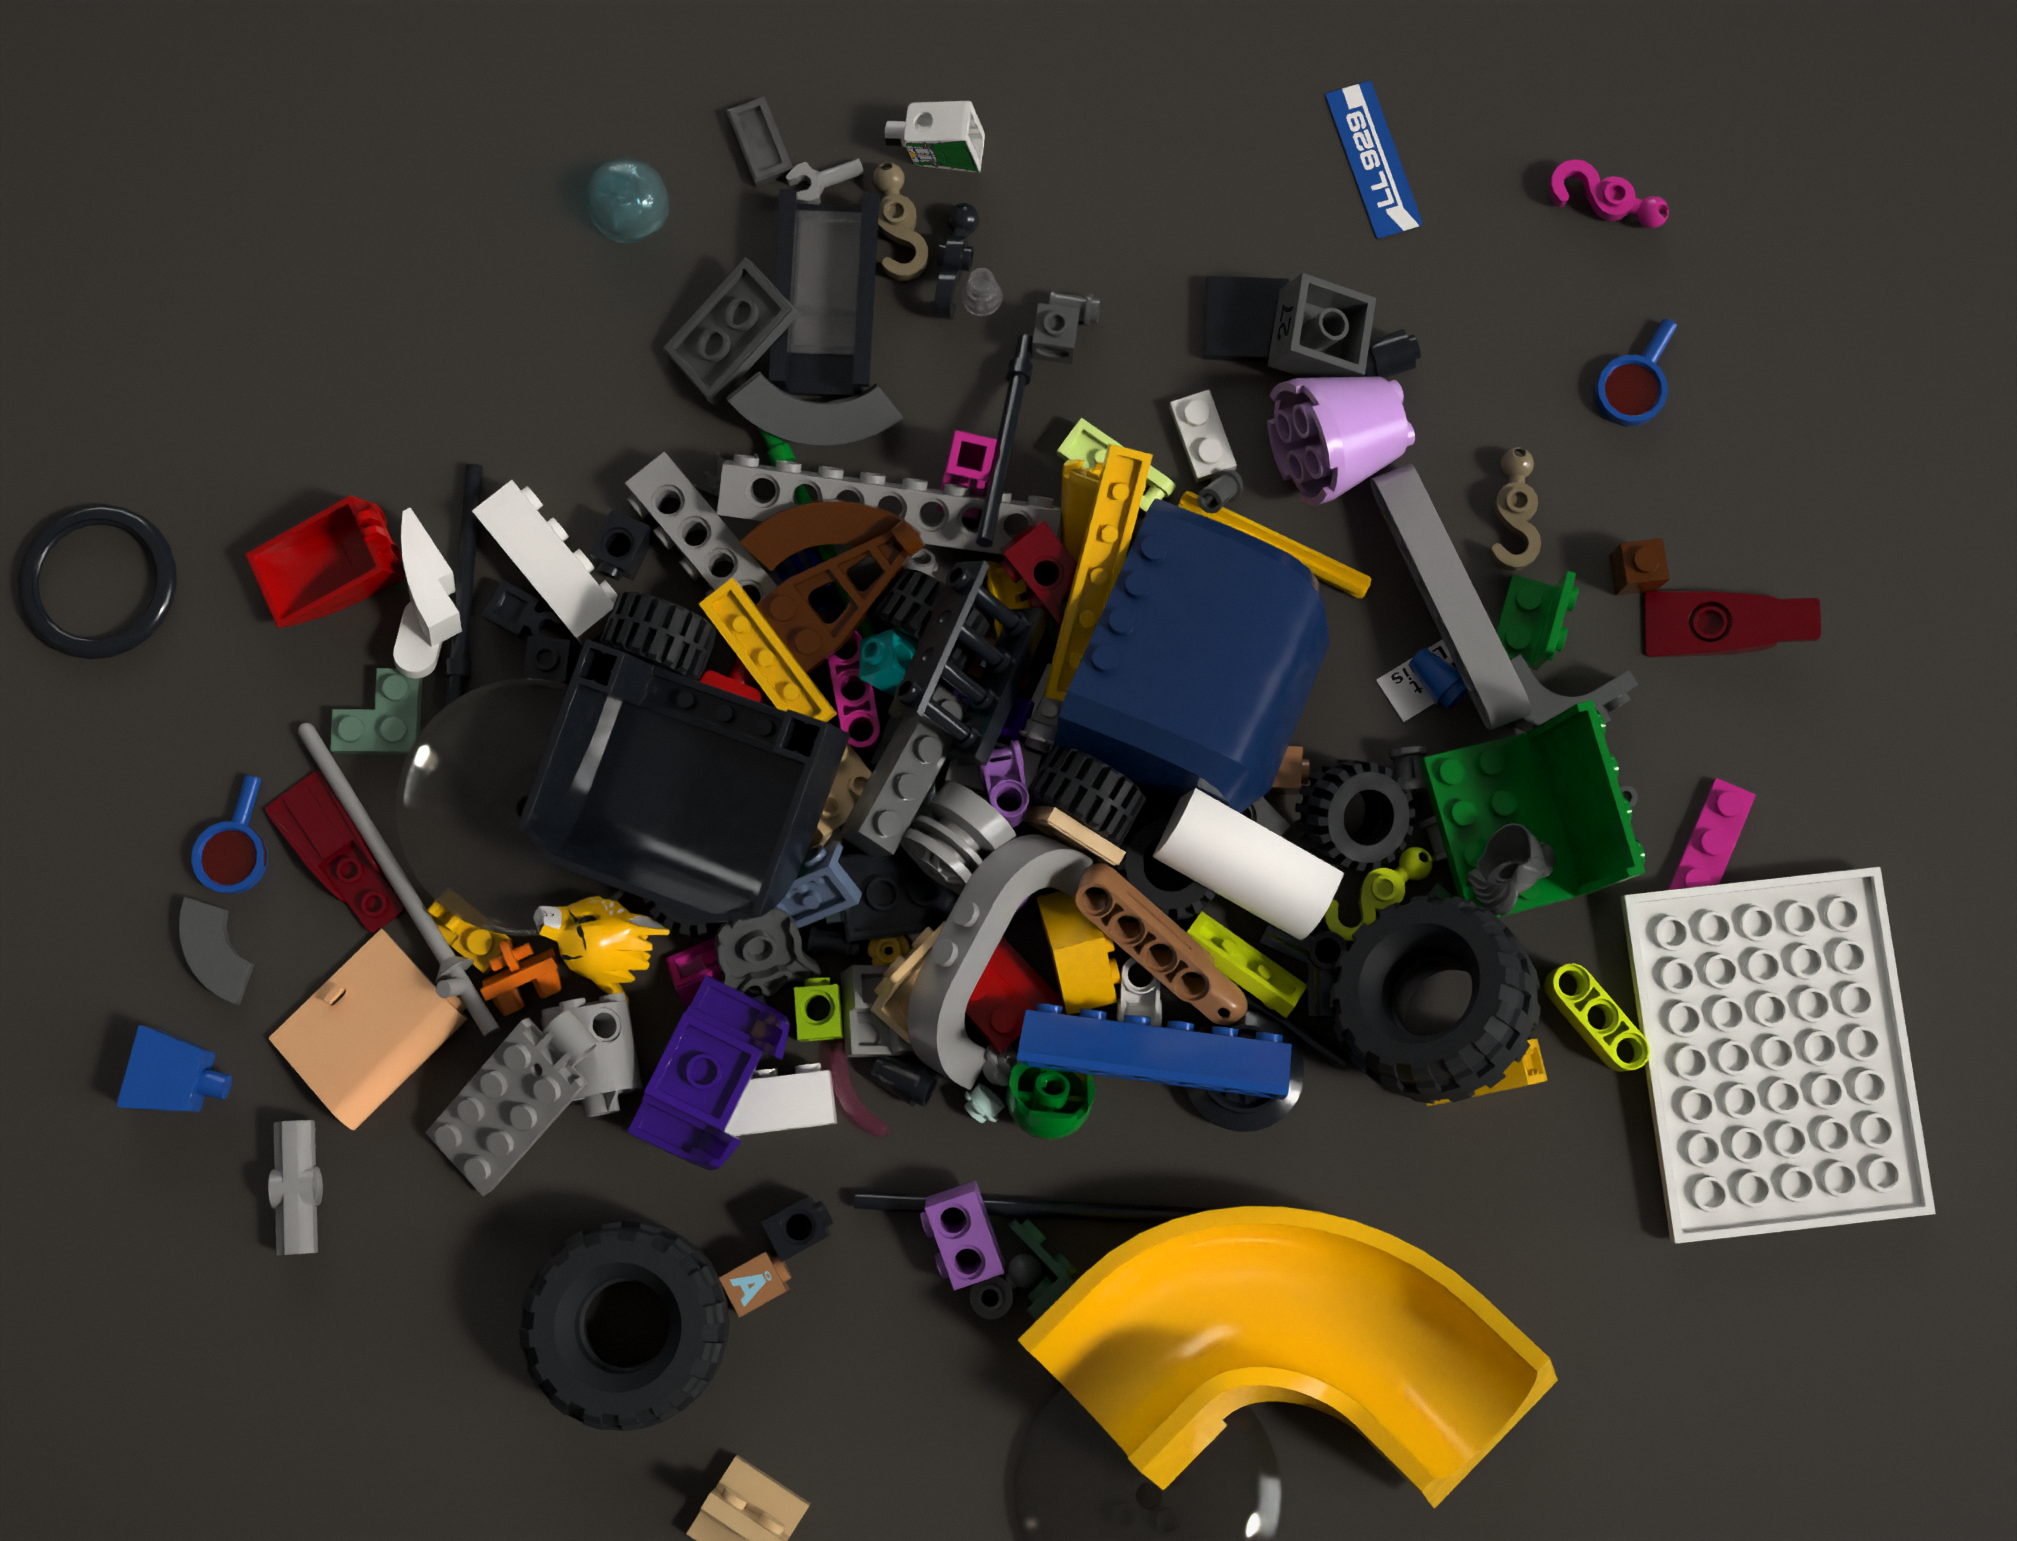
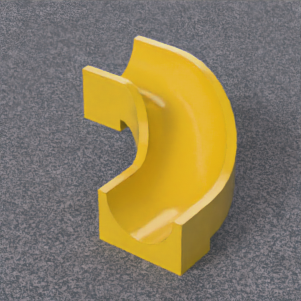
[1018,1206,1558,1509]

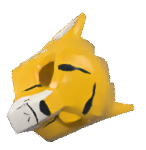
[533,896,670,1005]

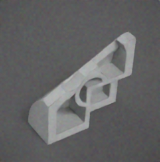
[840,965,915,1057]

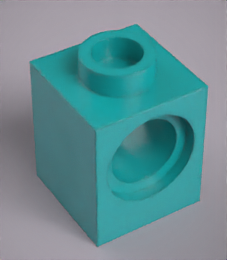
[859,628,919,696]

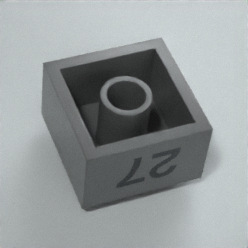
[1267,273,1376,378]

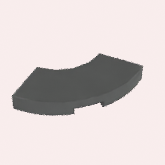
[179,897,255,1005]

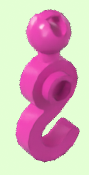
[1548,159,1669,229]

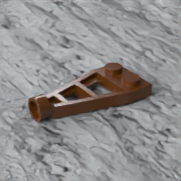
[755,519,925,673]

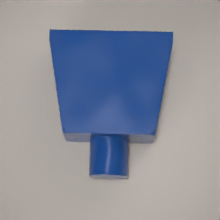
[116,1025,232,1112]

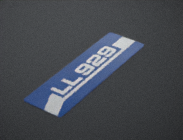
[1326,81,1423,239]

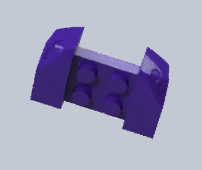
[627,975,790,1171]

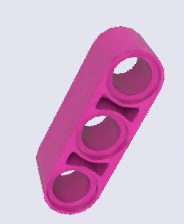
[828,631,882,754]

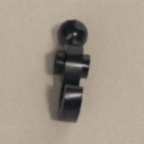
[934,203,979,320]

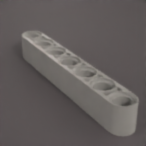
[1370,463,1531,730]

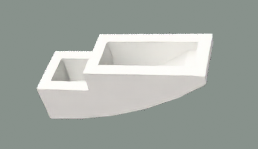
[401,508,462,647]

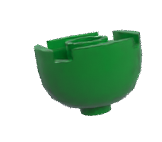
[1006,1064,1096,1140]

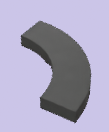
[727,371,903,446]

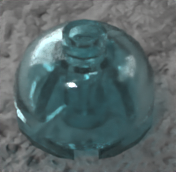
[586,157,669,243]

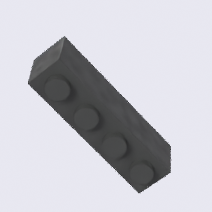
[838,684,969,857]

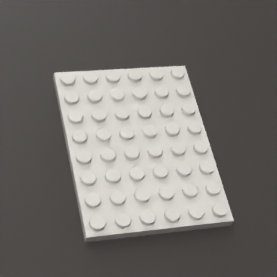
[1621,867,1936,1244]

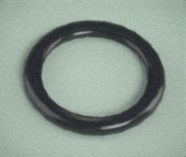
[18,504,177,659]

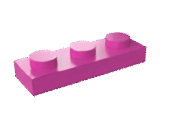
[1668,778,1756,890]

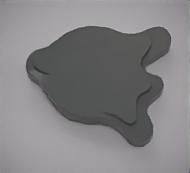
[714,907,820,996]

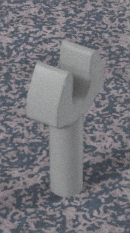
[786,158,864,205]

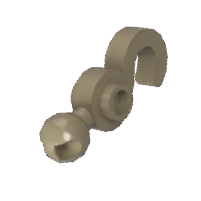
[873,162,928,281]
[1489,447,1541,571]

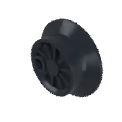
[1185,1010,1304,1132]

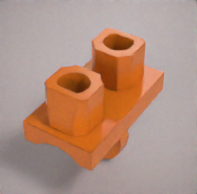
[480,938,562,1016]

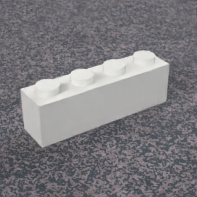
[472,480,618,646]
[725,1063,837,1136]

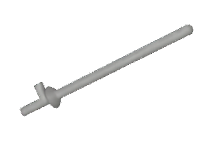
[298,723,500,1037]

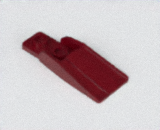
[1645,591,1821,658]
[265,770,405,933]

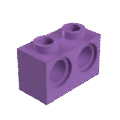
[920,1180,1005,1290]

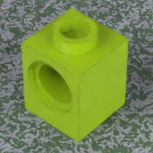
[794,977,844,1042]

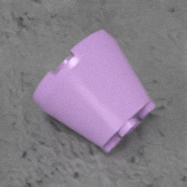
[1267,376,1415,506]

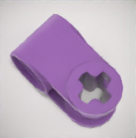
[977,740,1029,828]

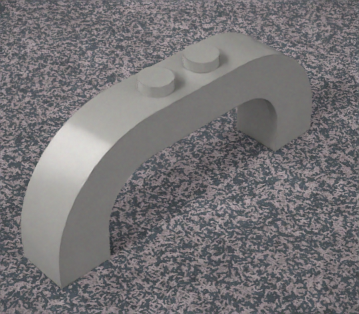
[907,834,1093,1090]

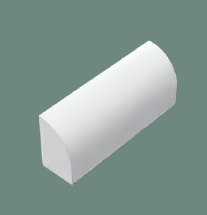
[1153,788,1344,941]

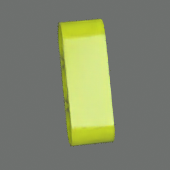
[1544,963,1650,1072]

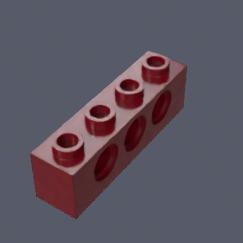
[999,518,1077,637]

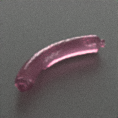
[830,1039,891,1137]

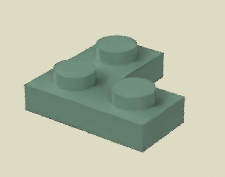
[330,668,423,754]

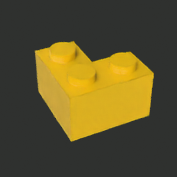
[1037,891,1121,1015]

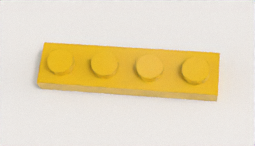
[699,578,837,722]

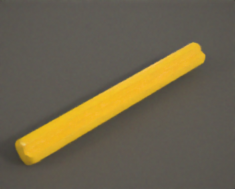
[1178,491,1371,599]

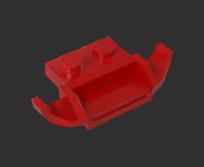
[965,935,1067,1054]

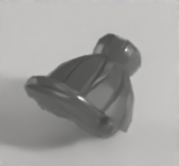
[1466,823,1556,916]

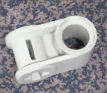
[1116,958,1162,1027]

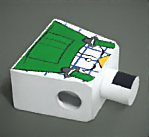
[885,101,985,173]

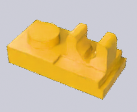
[427,887,515,975]

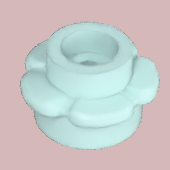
[964,1083,1004,1123]

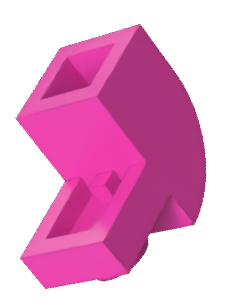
[936,429,997,520]

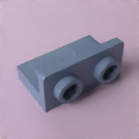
[776,841,862,928]

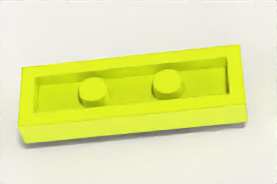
[1186,911,1307,1018]

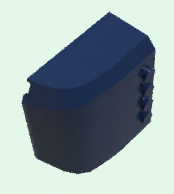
[1054,498,1330,814]

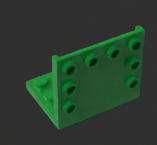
[1419,700,1646,918]

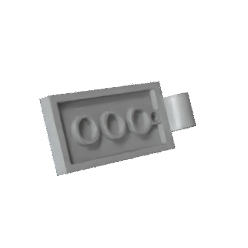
[425,1009,599,1196]

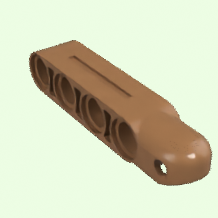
[1075,863,1248,1026]

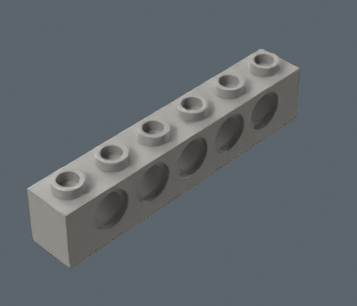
[625,451,778,602]

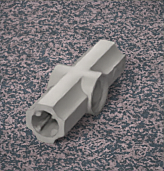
[268,1120,323,1256]

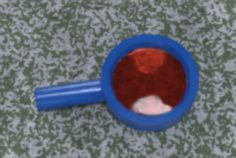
[1594,319,1677,427]
[191,775,268,894]

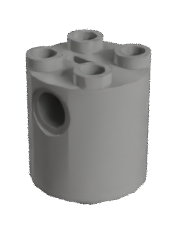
[541,993,643,1117]

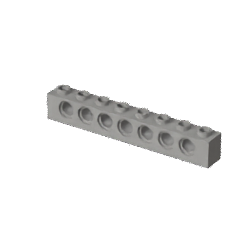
[717,454,1061,561]

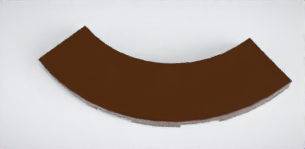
[739,499,921,571]

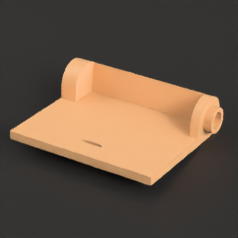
[268,928,468,1130]

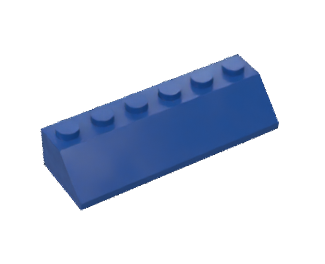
[1017,1003,1292,1100]

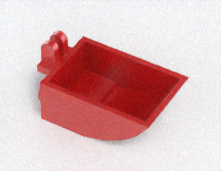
[245,495,406,628]

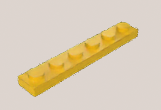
[1044,443,1153,701]

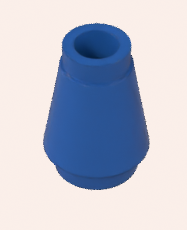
[1408,647,1468,710]

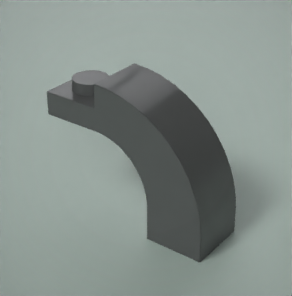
[1510,654,1639,732]

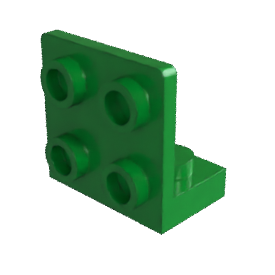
[1495,571,1579,670]

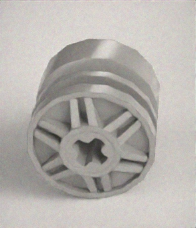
[900,781,1016,895]

